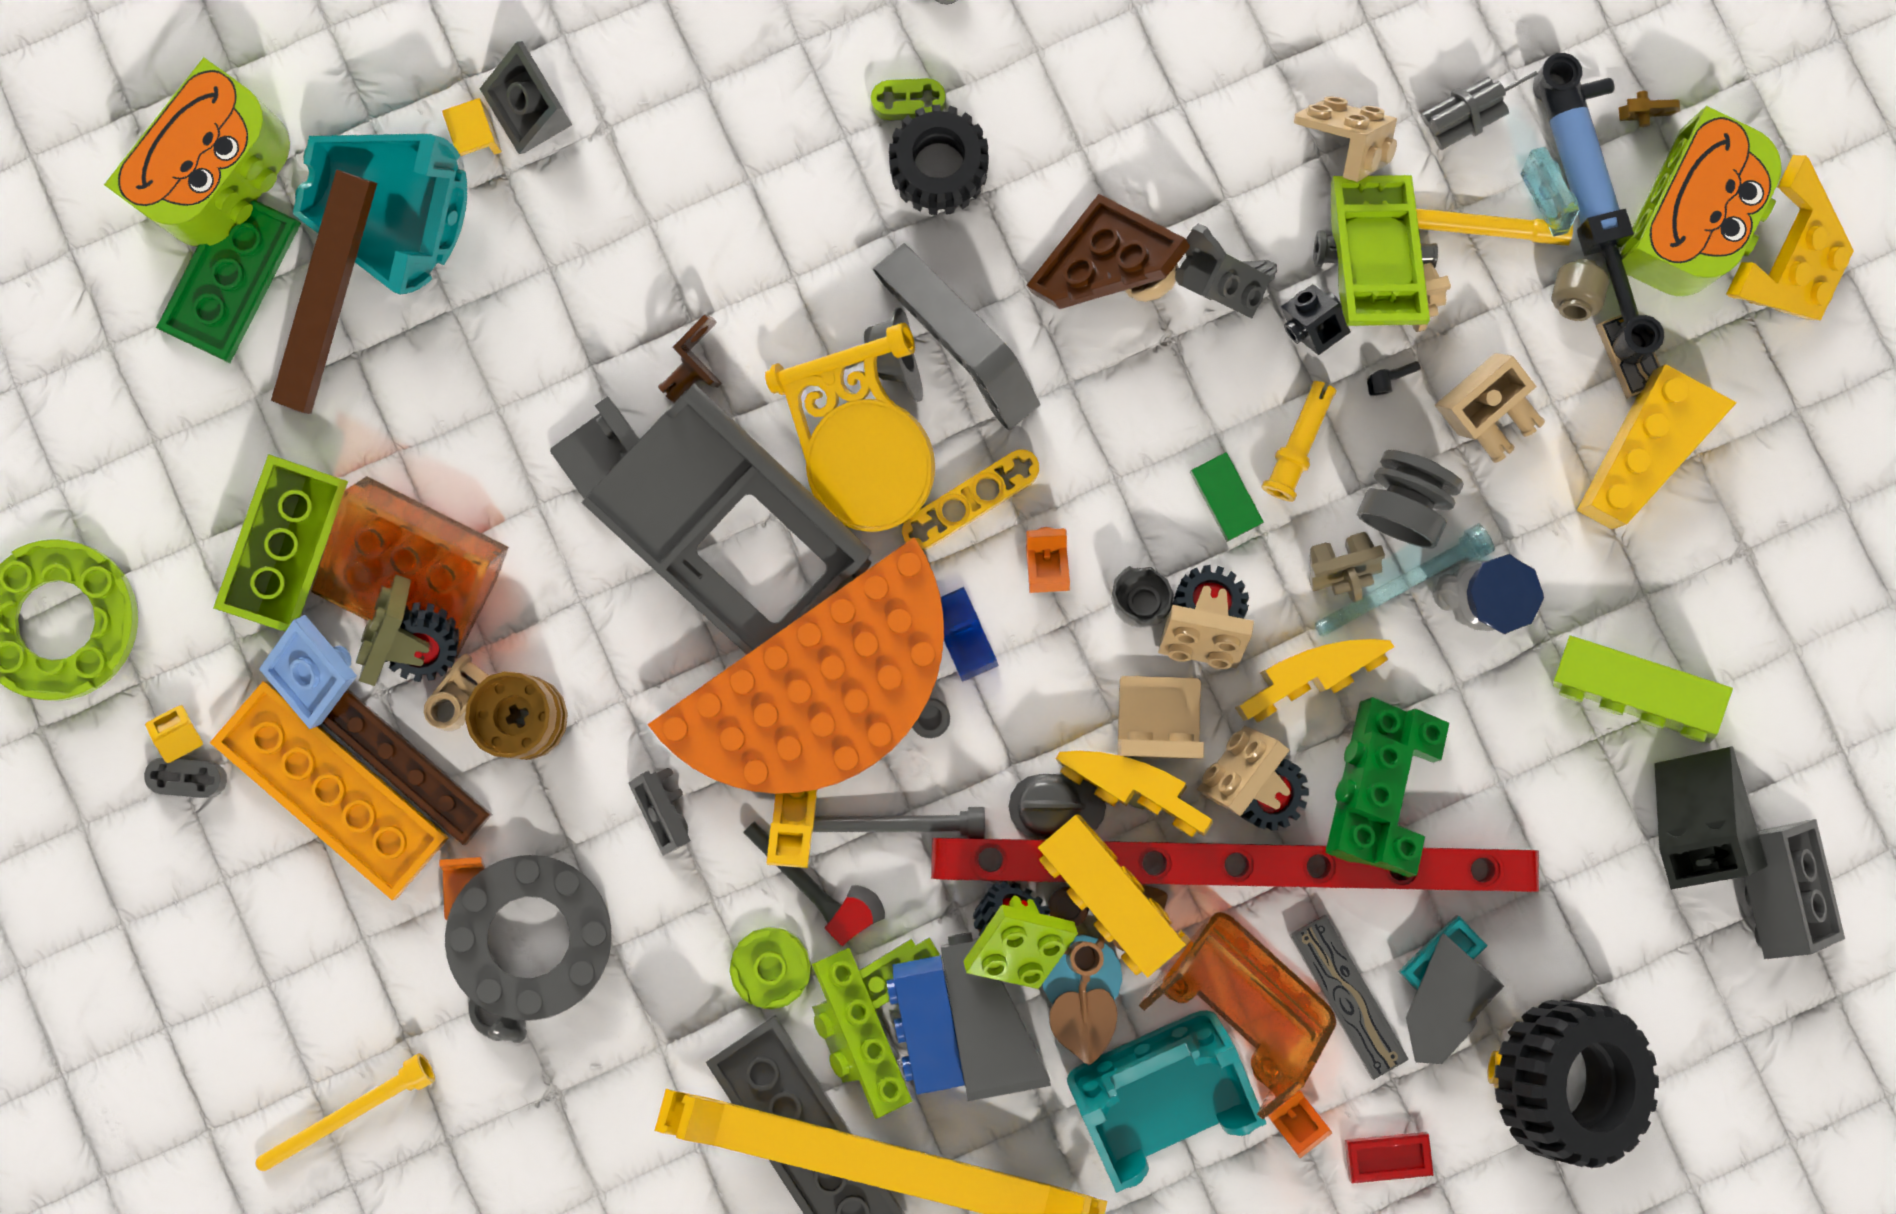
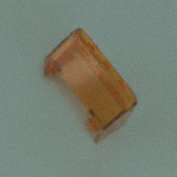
[1139,912,1336,1120]

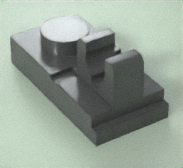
[628,768,691,856]

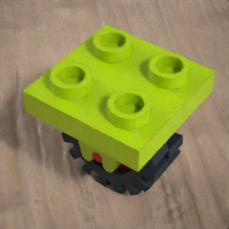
[964,881,1078,989]

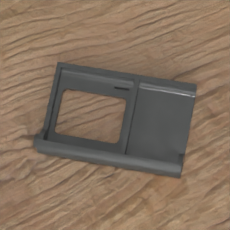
[581,383,872,655]

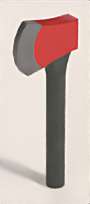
[743,821,885,947]

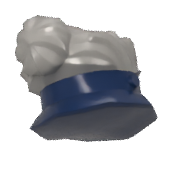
[1432,554,1544,634]

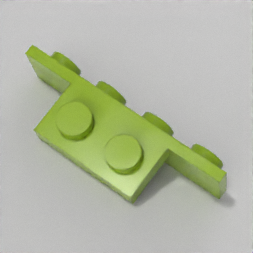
[812,948,912,1119]

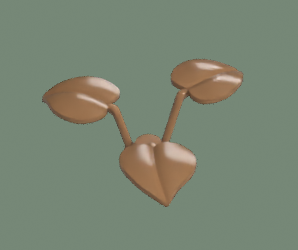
[976,885,1168,1065]

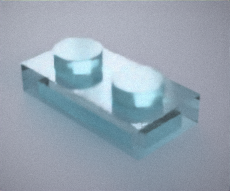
[1520,146,1579,237]

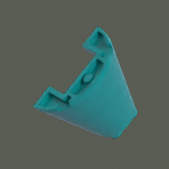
[293,134,467,295]

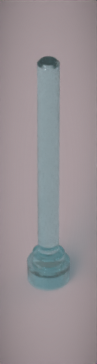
[1315,523,1495,637]

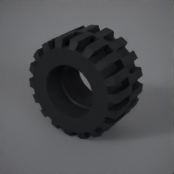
[889,105,989,215]

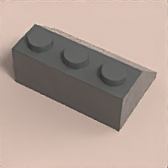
[1745,819,1845,959]

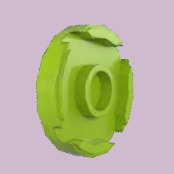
[729,927,812,1010]

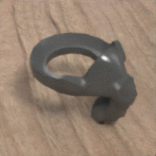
[469,999,527,1043]

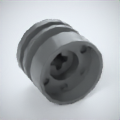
[1356,450,1464,549]

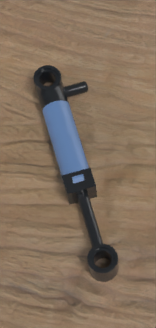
[1533,53,1664,364]

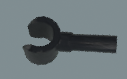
[1367,361,1421,396]

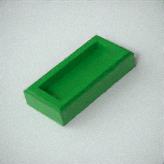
[1190,452,1264,542]

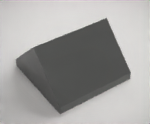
[479,41,572,154]

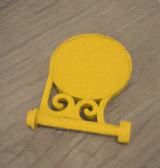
[765,322,935,532]

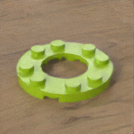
[0,539,138,701]

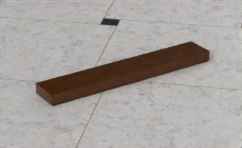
[271,170,377,414]
[322,689,493,845]

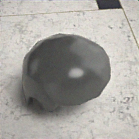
[1111,566,1174,628]

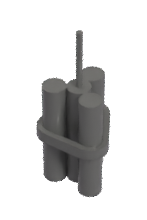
[1421,71,1538,150]

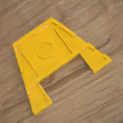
[1726,155,1854,321]

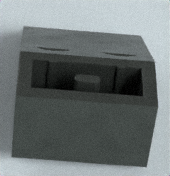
[1654,746,1768,890]

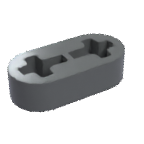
[144,758,227,798]

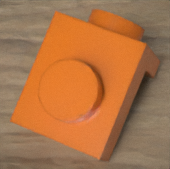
[1026,527,1070,593]
[1264,1085,1332,1158]

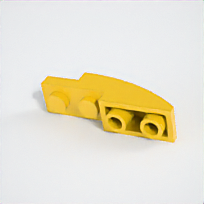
[1235,639,1394,723]
[1055,751,1213,837]

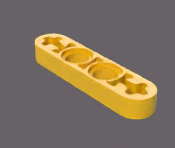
[902,449,1039,551]

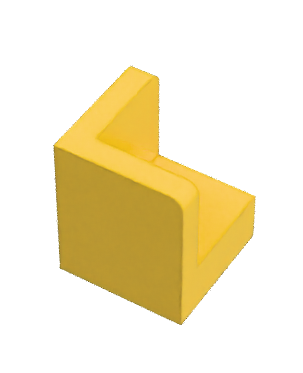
[442,98,502,156]

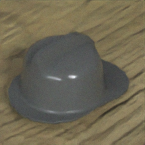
[864,308,923,402]
[1008,774,1106,839]

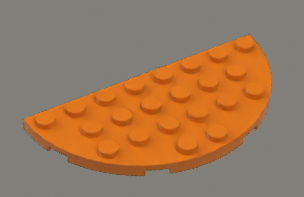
[647,537,944,794]

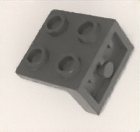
[550,396,640,498]

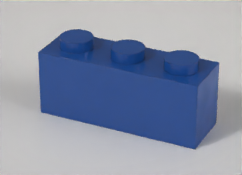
[886,955,965,1095]

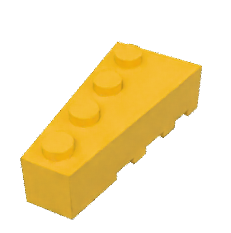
[1576,364,1737,530]
[1038,815,1191,978]

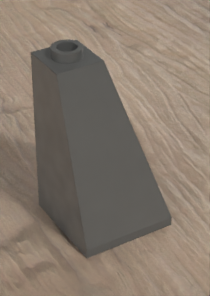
[941,932,1051,1101]

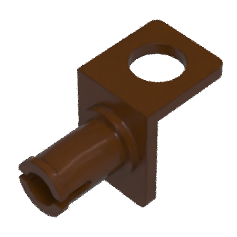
[658,315,722,403]

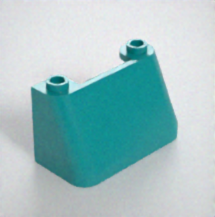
[1067,1010,1267,1193]

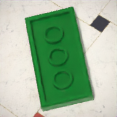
[156,200,301,363]

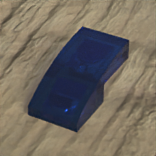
[941,587,999,682]

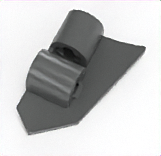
[1406,934,1504,1064]

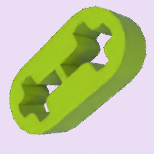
[871,78,946,121]

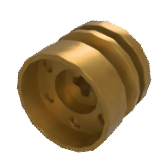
[465,671,568,760]

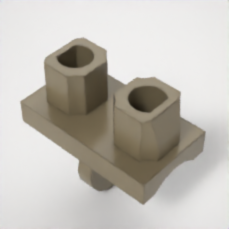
[1309,532,1385,602]

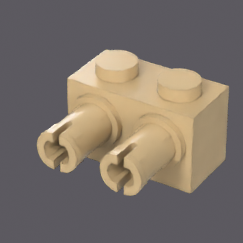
[1435,353,1545,463]

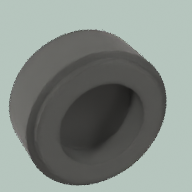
[912,698,950,739]

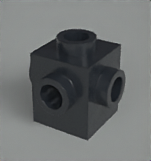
[1281,284,1351,355]

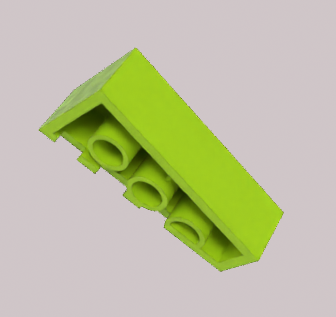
[1553,635,1733,744]

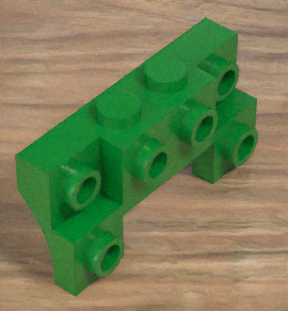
[1325,697,1450,877]

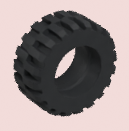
[1494,999,1659,1168]

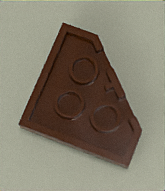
[1026,194,1190,309]

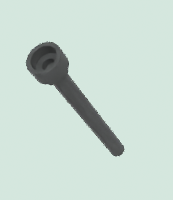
[813,807,985,839]

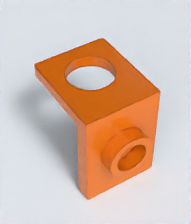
[439,857,485,920]

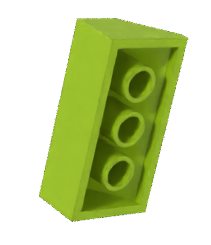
[213,454,348,632]

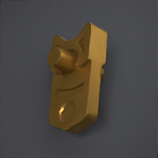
[1619,91,1681,127]

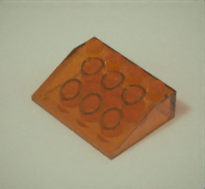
[311,476,509,661]

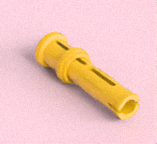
[1261,381,1337,502]

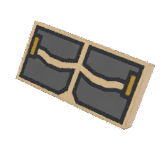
[1596,315,1661,399]

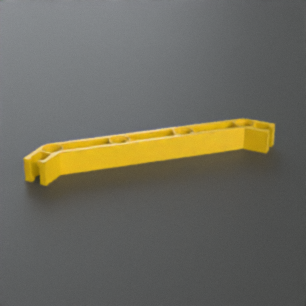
[654,1089,1108,1214]

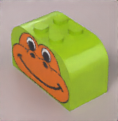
[104,57,290,247]
[1620,106,1782,296]

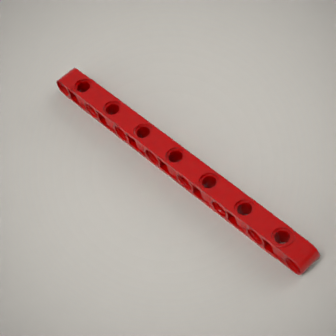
[931,838,1539,892]

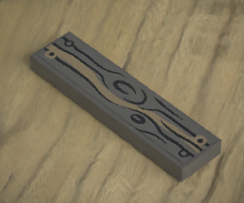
[1289,915,1409,1080]

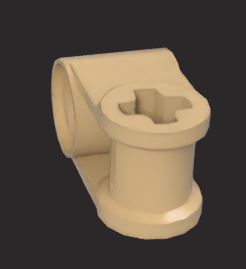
[423,653,494,731]

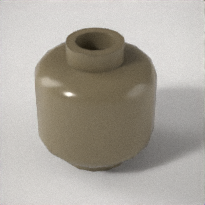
[1551,259,1609,321]

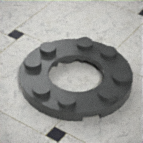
[445,855,612,1021]

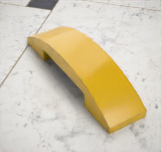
[766,790,818,868]

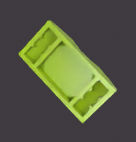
[1331,175,1430,326]

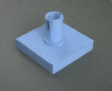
[259,615,357,729]

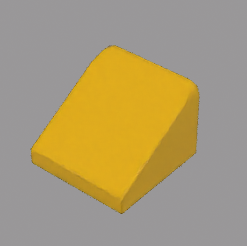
[145,705,203,763]

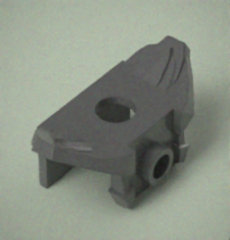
[1175,223,1277,319]

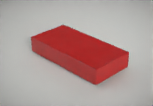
[1345,1132,1434,1184]

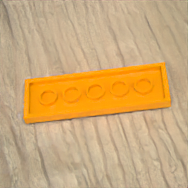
[210,681,449,901]

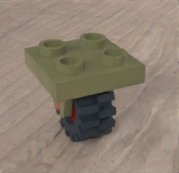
[356,574,459,686]

